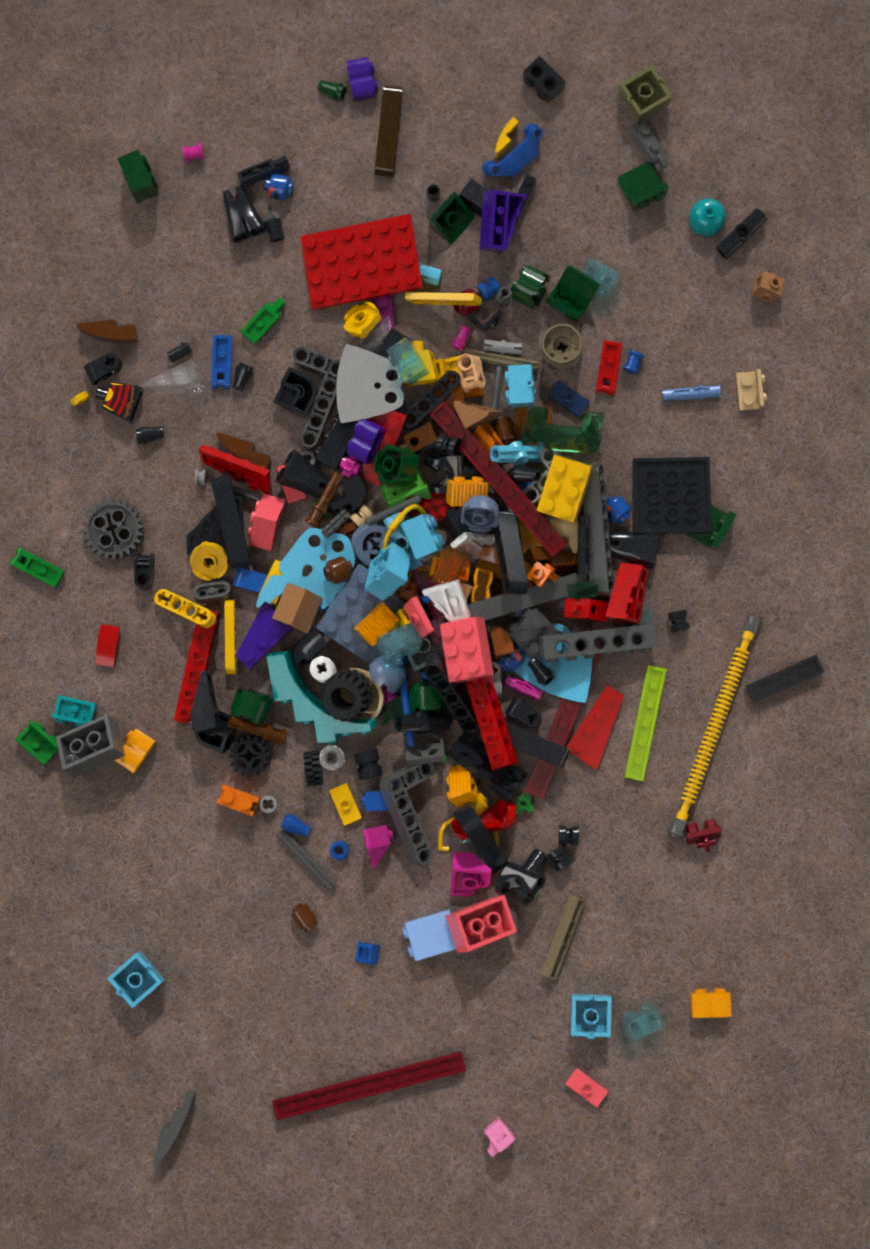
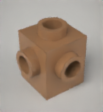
[752,271,784,303]

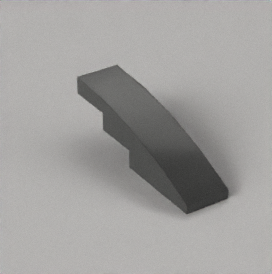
[152,1089,196,1167]

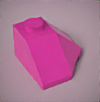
[363,825,394,868]
[450,852,491,897]

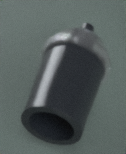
[263,206,285,243]

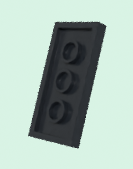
[446,732,526,802]

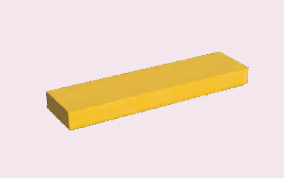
[405,292,482,306]

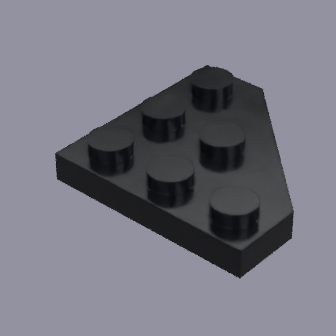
[186,496,244,555]

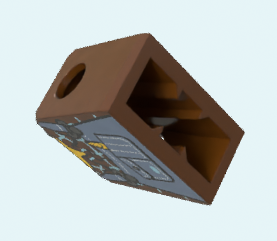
[398,423,439,455]

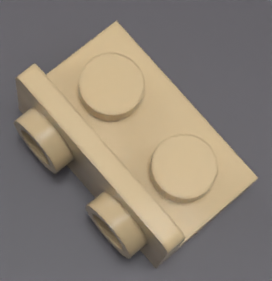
[735,369,767,411]

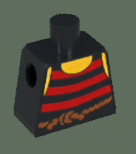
[95,382,143,424]

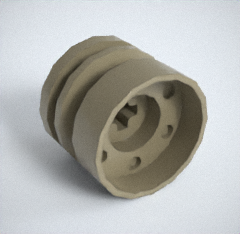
[542,324,582,370]

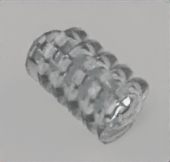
[319,746,345,770]

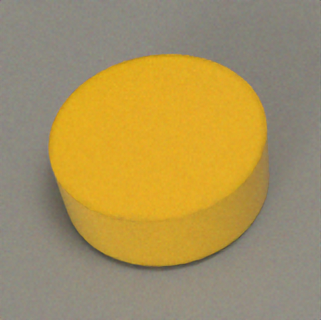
[70,391,90,407]

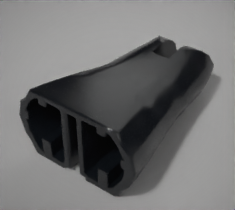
[223,185,267,243]
[276,449,330,499]
[609,531,660,570]

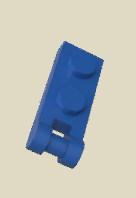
[211,335,233,389]

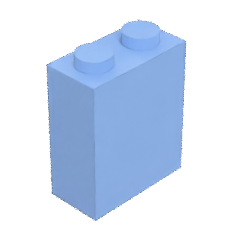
[402,909,456,961]

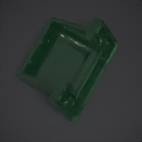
[521,406,605,453]

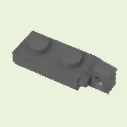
[629,121,669,172]

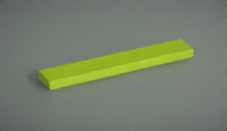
[624,665,667,782]

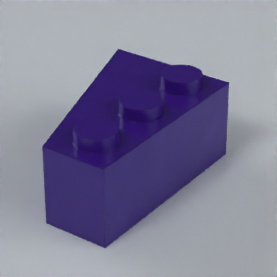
[479,190,527,252]
[236,602,292,670]

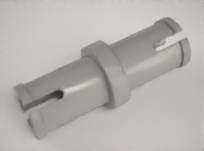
[483,339,522,355]

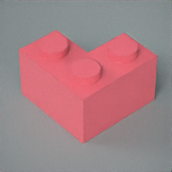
[247,494,286,551]

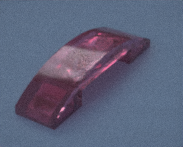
[411,570,444,646]

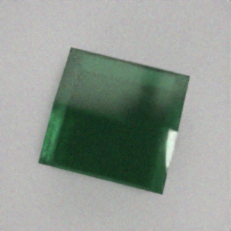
[567,581,598,600]

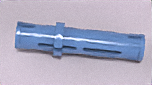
[662,385,721,402]

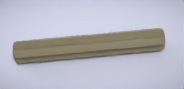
[464,348,539,372]

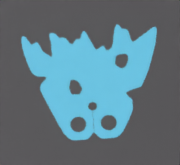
[256,528,355,609]

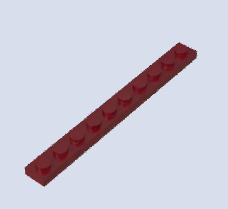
[429,401,568,557]
[524,618,615,799]
[272,1051,466,1120]

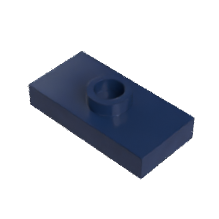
[548,380,590,418]

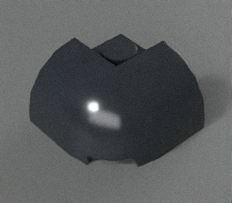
[273,367,317,418]
[292,628,329,670]
[194,710,239,753]

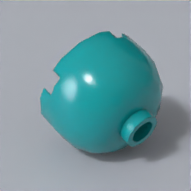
[688,198,726,237]

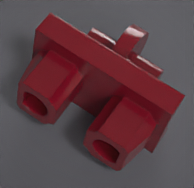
[686,818,722,852]

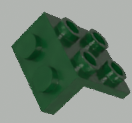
[617,162,669,211]
[545,265,600,322]

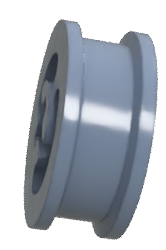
[351,523,393,566]

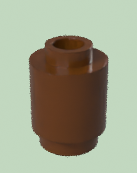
[494,417,517,445]
[291,903,318,933]

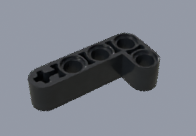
[389,371,461,429]
[453,802,509,874]

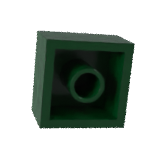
[117,150,159,203]

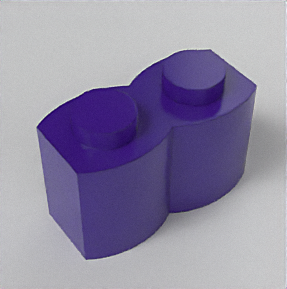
[346,57,378,102]
[347,419,386,464]

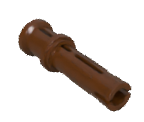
[305,472,344,529]
[228,715,287,746]

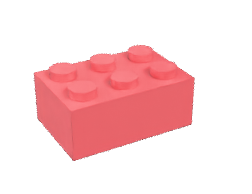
[440,617,494,683]
[445,895,517,953]

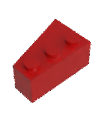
[605,563,648,625]

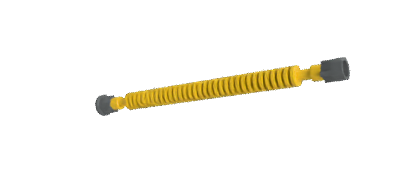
[667,615,762,840]

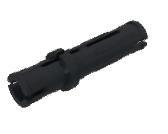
[576,516,591,575]

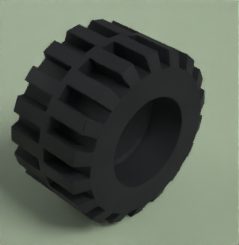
[320,669,374,722]

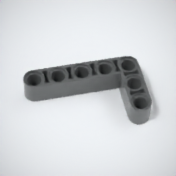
[293,347,340,450]
[379,763,435,865]

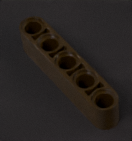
[374,85,403,177]

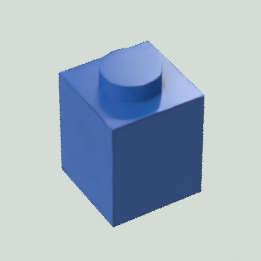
[362,791,388,811]

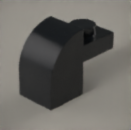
[330,475,366,514]

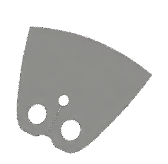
[336,344,405,423]

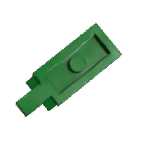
[240,297,286,345]

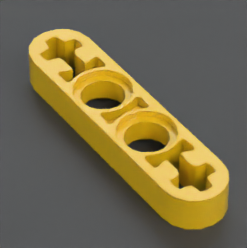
[154,589,216,628]
[224,600,237,675]

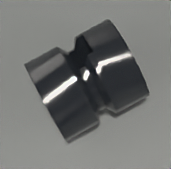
[354,749,383,780]

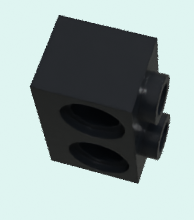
[523,56,566,103]

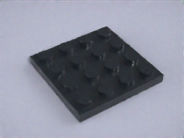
[633,457,712,534]

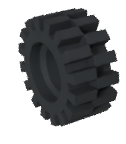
[303,750,324,787]

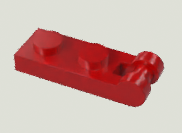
[595,340,622,396]

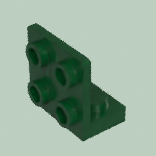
[685,505,737,551]

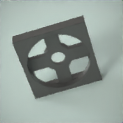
[404,731,445,765]

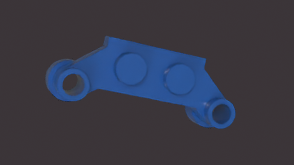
[482,123,543,178]

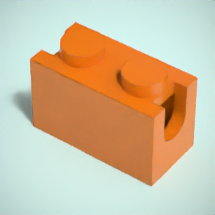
[216,784,261,817]

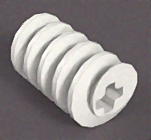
[310,656,337,683]

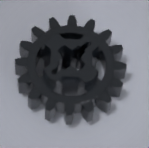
[228,735,271,777]

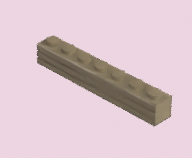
[541,894,586,980]

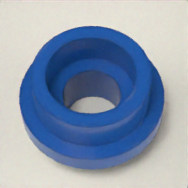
[330,841,349,860]

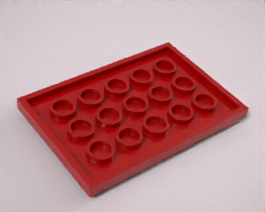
[300,214,423,311]

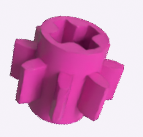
[339,456,363,478]

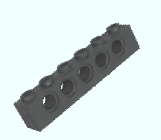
[538,624,658,663]

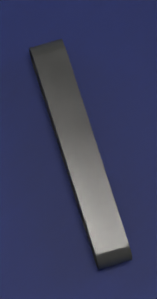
[583,464,614,598]
[467,572,590,620]

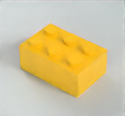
[537,455,594,523]

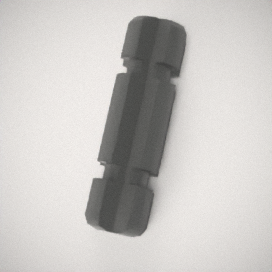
[321,510,350,538]

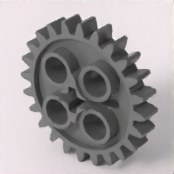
[81,498,145,560]

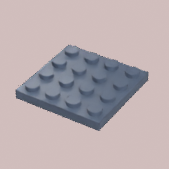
[316,564,406,665]

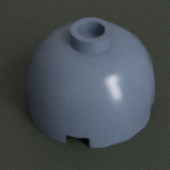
[460,495,500,532]
[367,655,406,693]

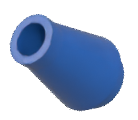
[280,813,311,837]

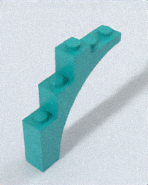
[266,650,377,745]

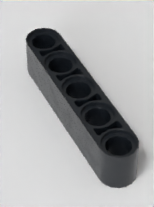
[210,475,251,570]
[493,511,528,595]
[424,652,479,734]
[477,723,571,768]

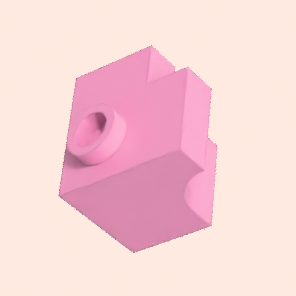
[484,1117,515,1157]

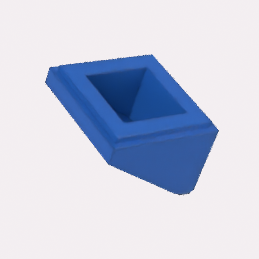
[355,942,381,965]

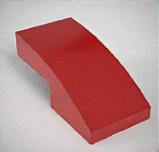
[95,624,120,667]

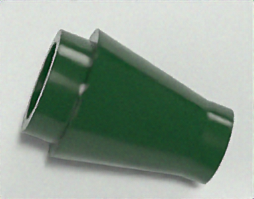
[317,80,347,102]

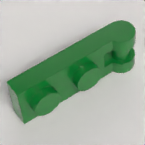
[9,547,65,588]

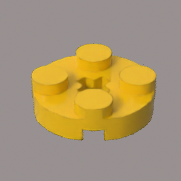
[343,301,382,338]
[190,541,229,581]

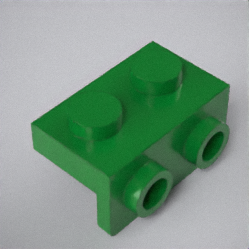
[15,720,59,766]

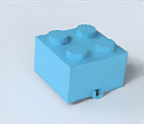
[505,364,536,411]
[401,514,445,562]
[364,542,411,601]
[107,951,165,1008]
[570,994,612,1039]

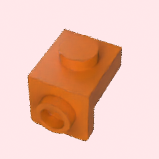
[527,561,560,587]

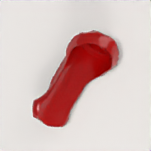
[450,799,517,840]

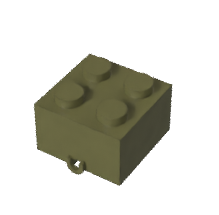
[618,65,672,123]

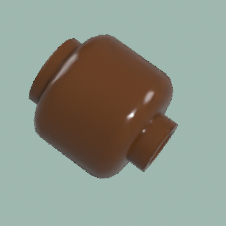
[323,556,353,584]

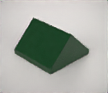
[429,192,476,245]

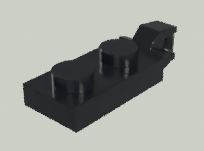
[237,156,291,188]

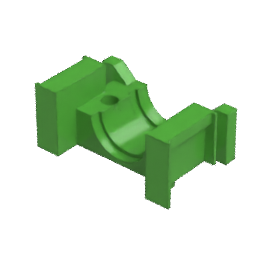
[379,469,431,508]

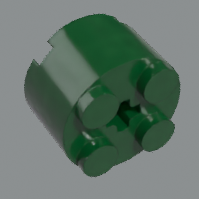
[510,264,550,310]
[373,445,419,486]
[409,684,449,714]
[230,686,274,724]

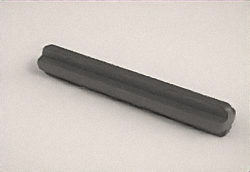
[278,831,336,891]

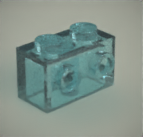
[581,256,623,298]
[387,337,430,385]
[376,622,423,665]
[620,1002,666,1043]

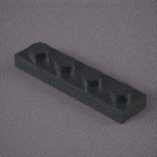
[746,655,824,703]

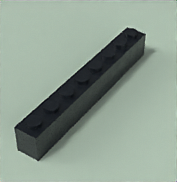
[314,328,412,472]

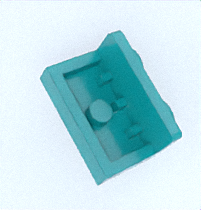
[51,695,97,727]

